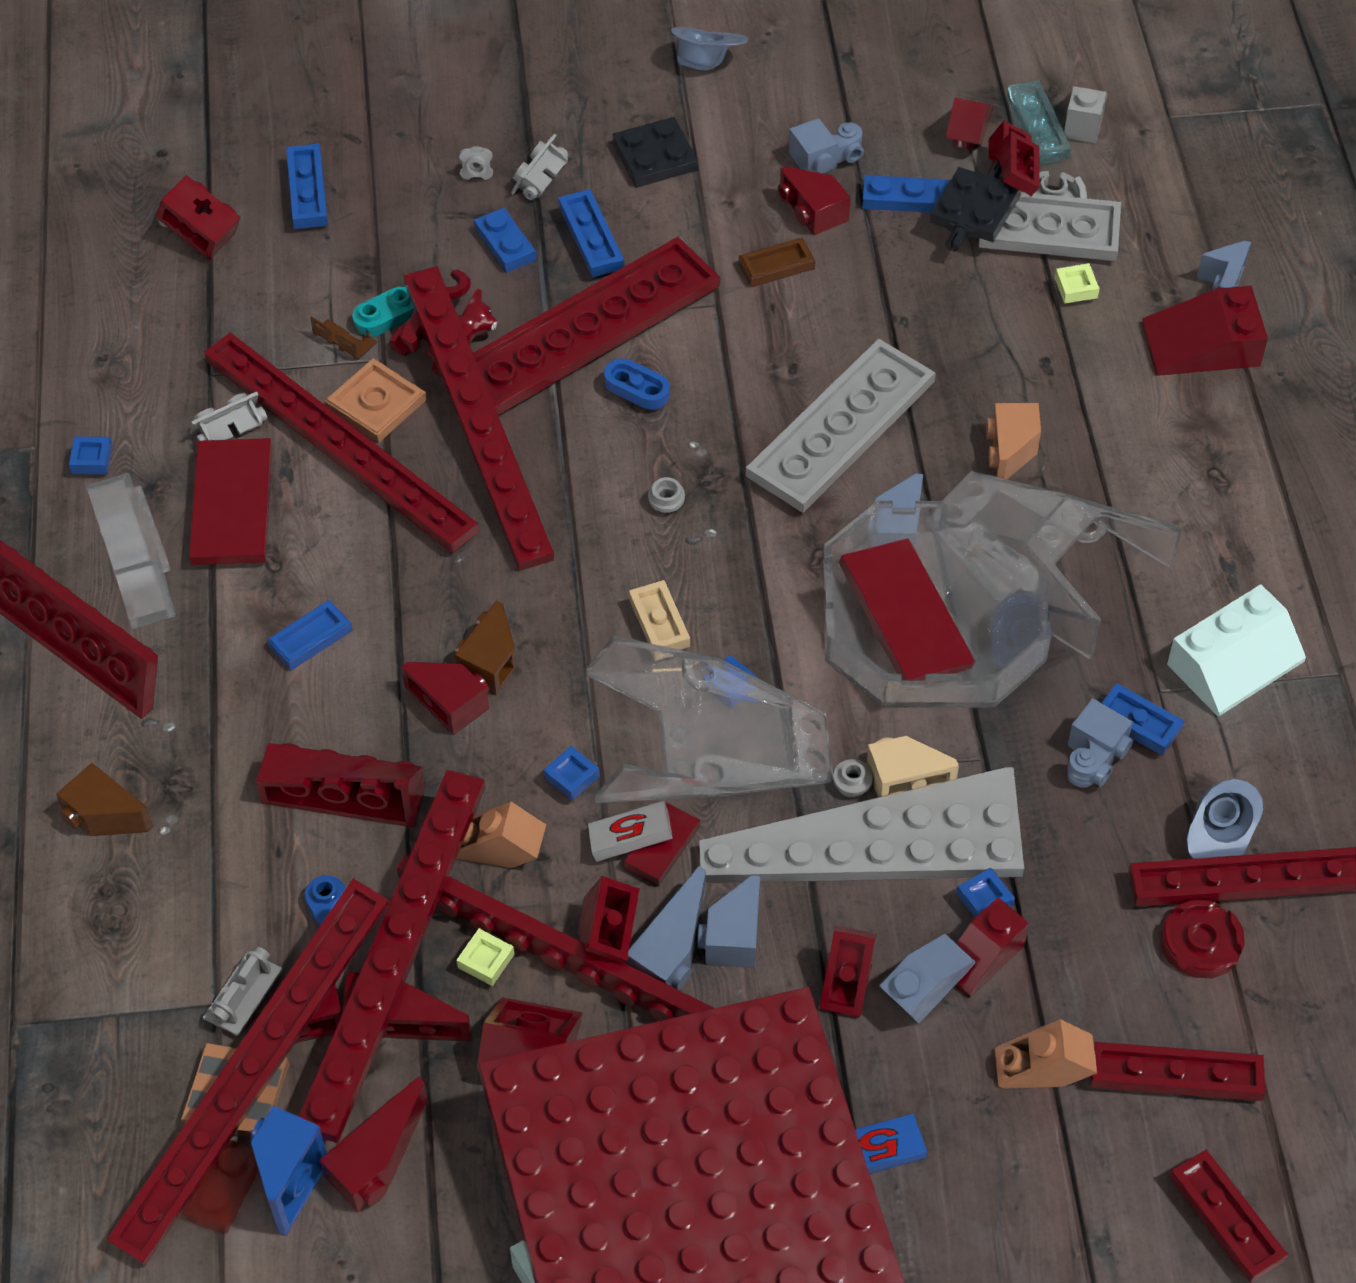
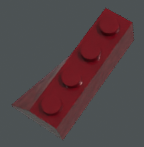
[256,743,426,828]

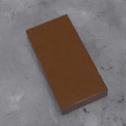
[738,237,815,288]

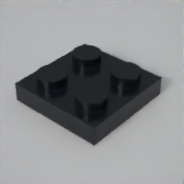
[612,117,698,188]

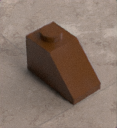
[56,763,153,836]

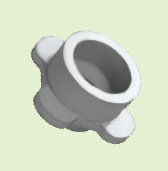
[459,146,493,180]

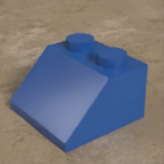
[250,1106,327,1236]

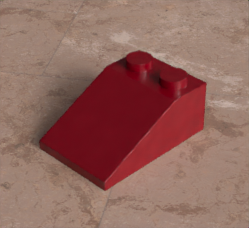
[1142,285,1268,376]

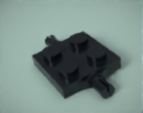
[930,160,1021,252]

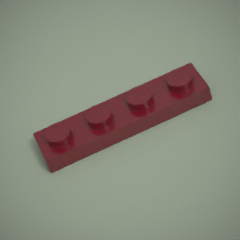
[1091,1041,1265,1101]

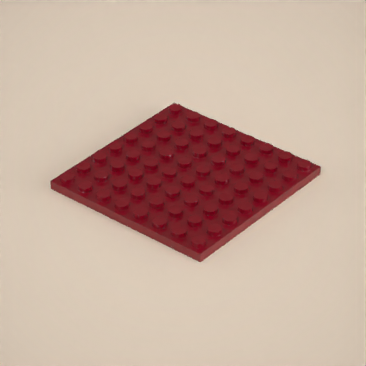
[478,987,905,1283]

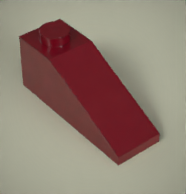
[342,971,472,1042]
[319,1076,428,1212]

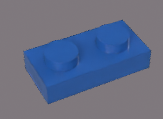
[474,208,536,273]
[1102,683,1184,756]

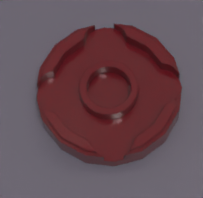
[1161,899,1245,978]

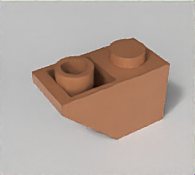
[986,403,1041,483]
[456,801,546,868]
[994,1019,1097,1088]

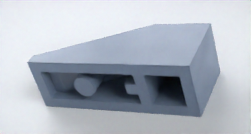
[626,866,706,990]

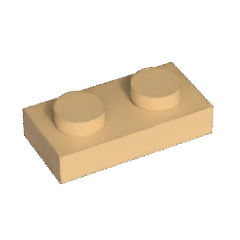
[629,580,690,658]

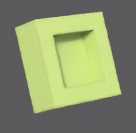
[1055,264,1099,304]
[456,929,514,986]

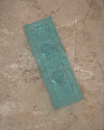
[1007,80,1071,164]

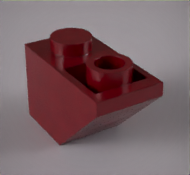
[778,166,850,235]

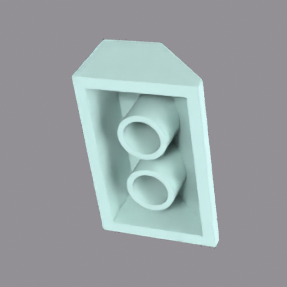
[1167,584,1306,717]

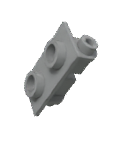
[510,134,568,200]
[190,391,267,441]
[203,947,283,1037]

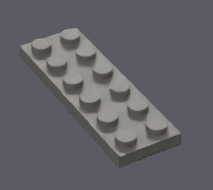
[746,339,936,513]

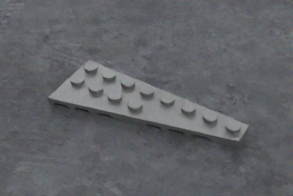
[699,767,1024,883]

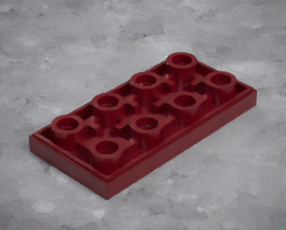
[189,438,272,565]
[838,538,976,687]

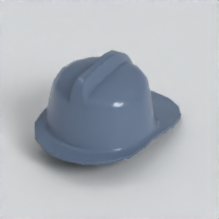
[671,27,748,71]
[1186,779,1263,859]

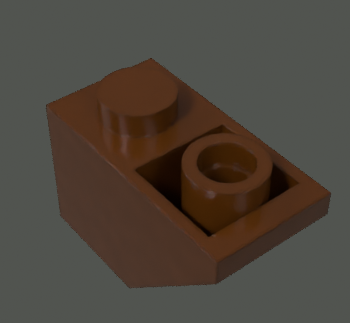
[454,600,517,695]

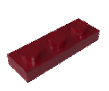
[1169,1149,1288,1283]

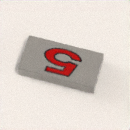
[588,801,673,862]

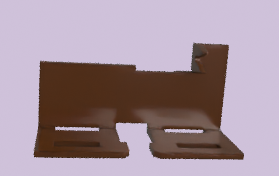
[310,316,378,361]

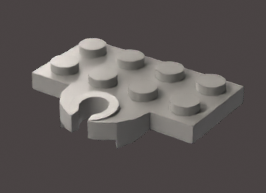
[979,171,1121,261]

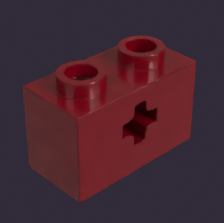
[156,175,241,260]

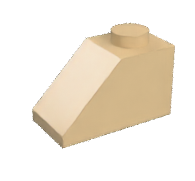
[866,736,959,798]

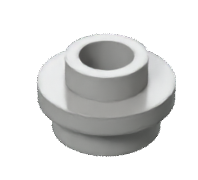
[648,477,685,513]
[833,759,873,798]

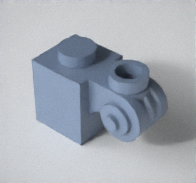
[789,118,864,173]
[1067,698,1133,787]

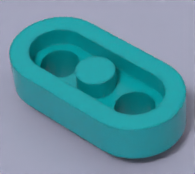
[352,287,415,337]

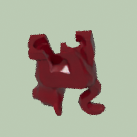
[390,270,498,377]

